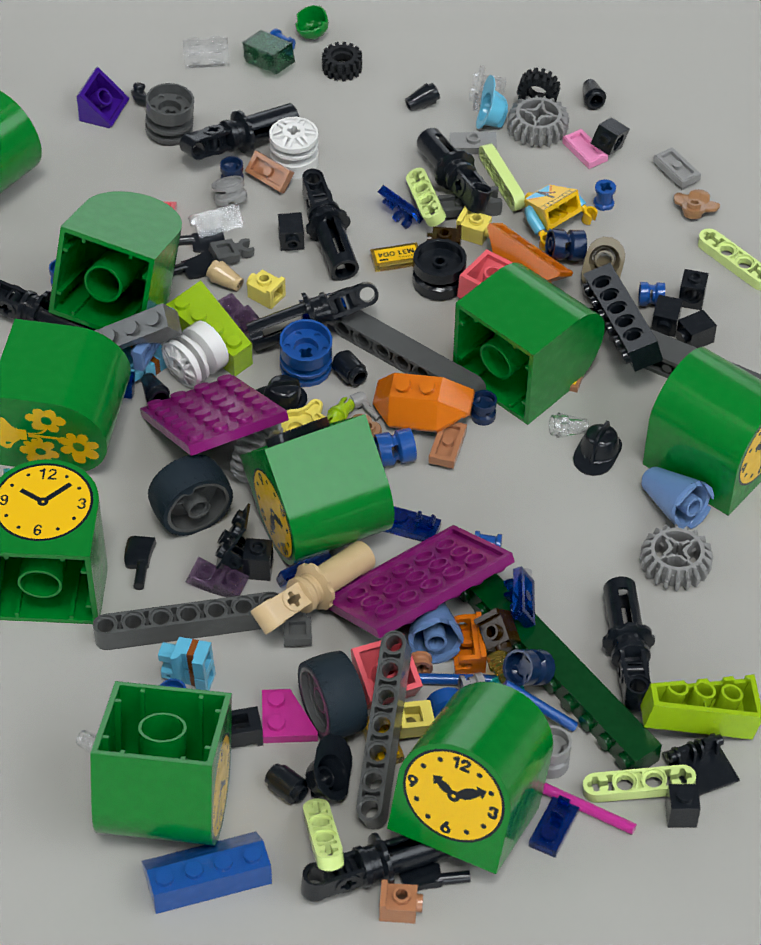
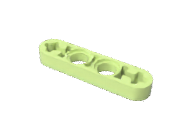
[479,143,526,212]
[406,168,446,227]
[698,229,761,291]
[583,765,696,803]
[303,798,344,871]

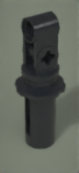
[179,103,299,160]
[417,128,493,214]
[302,169,359,280]
[0,280,96,331]
[246,282,379,351]
[602,576,655,712]
[301,833,452,902]

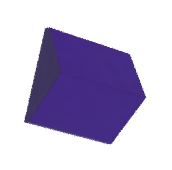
[76,66,130,128]

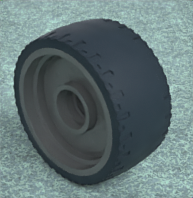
[148,454,233,536]
[298,651,368,739]

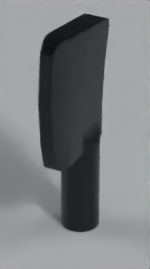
[179,228,225,253]
[173,250,214,280]
[124,536,157,590]
[399,862,471,891]

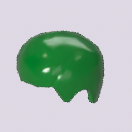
[295,5,329,39]

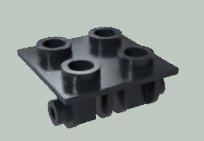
[215,503,251,570]
[662,733,740,795]

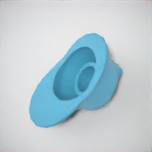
[476,75,508,129]

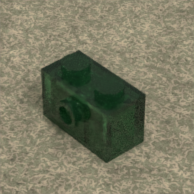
[242,30,295,74]

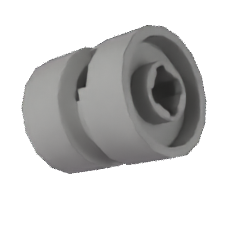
[546,725,572,779]

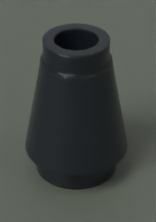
[583,79,606,109]
[405,83,440,111]
[141,373,170,403]

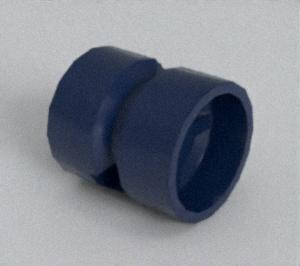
[545,229,587,261]
[503,649,555,686]

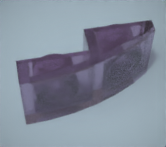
[218,293,259,335]
[185,557,249,597]

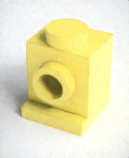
[456,206,492,245]
[246,270,286,309]
[390,700,434,739]

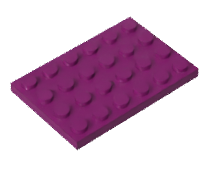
[140,374,289,456]
[329,525,515,639]

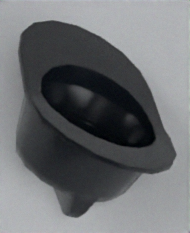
[256,375,308,410]
[573,420,622,476]
[305,734,352,801]

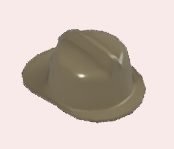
[581,237,625,284]

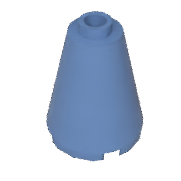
[641,467,714,529]
[408,602,464,664]

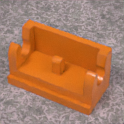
[453,612,487,674]

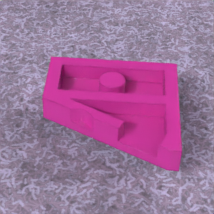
[262,689,318,743]

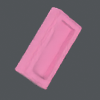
[562,129,608,169]

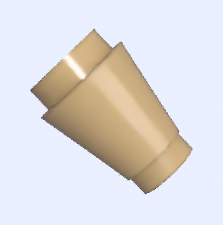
[206,260,244,291]

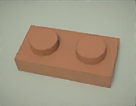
[245,150,295,193]
[429,422,467,469]

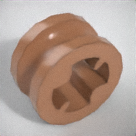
[412,651,433,673]

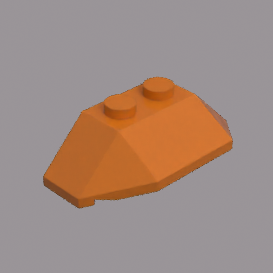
[487,223,573,283]
[372,373,475,433]

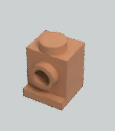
[379,879,423,924]

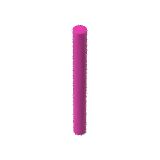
[542,782,637,835]

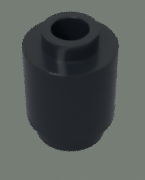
[332,350,368,386]
[265,763,308,804]

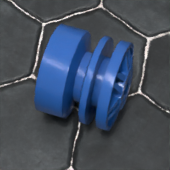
[280,319,332,387]

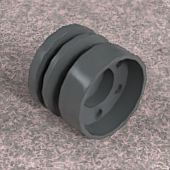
[145,83,194,145]

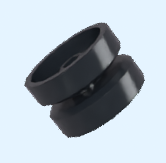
[413,238,467,301]

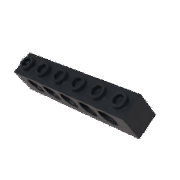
[582,263,663,372]

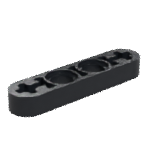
[265,417,330,448]

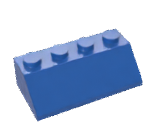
[141,831,272,914]

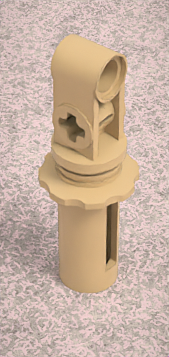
[250,541,376,635]

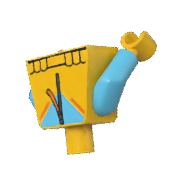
[524,185,597,251]

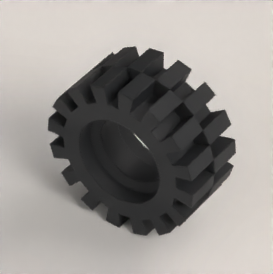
[322,42,362,82]
[517,68,561,102]

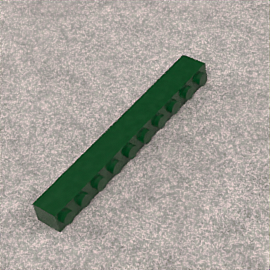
[459,574,662,770]

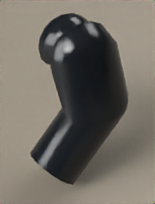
[131,82,147,106]

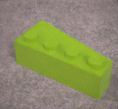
[166,280,253,377]
[640,674,761,740]

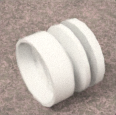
[269,117,319,179]
[161,321,229,388]

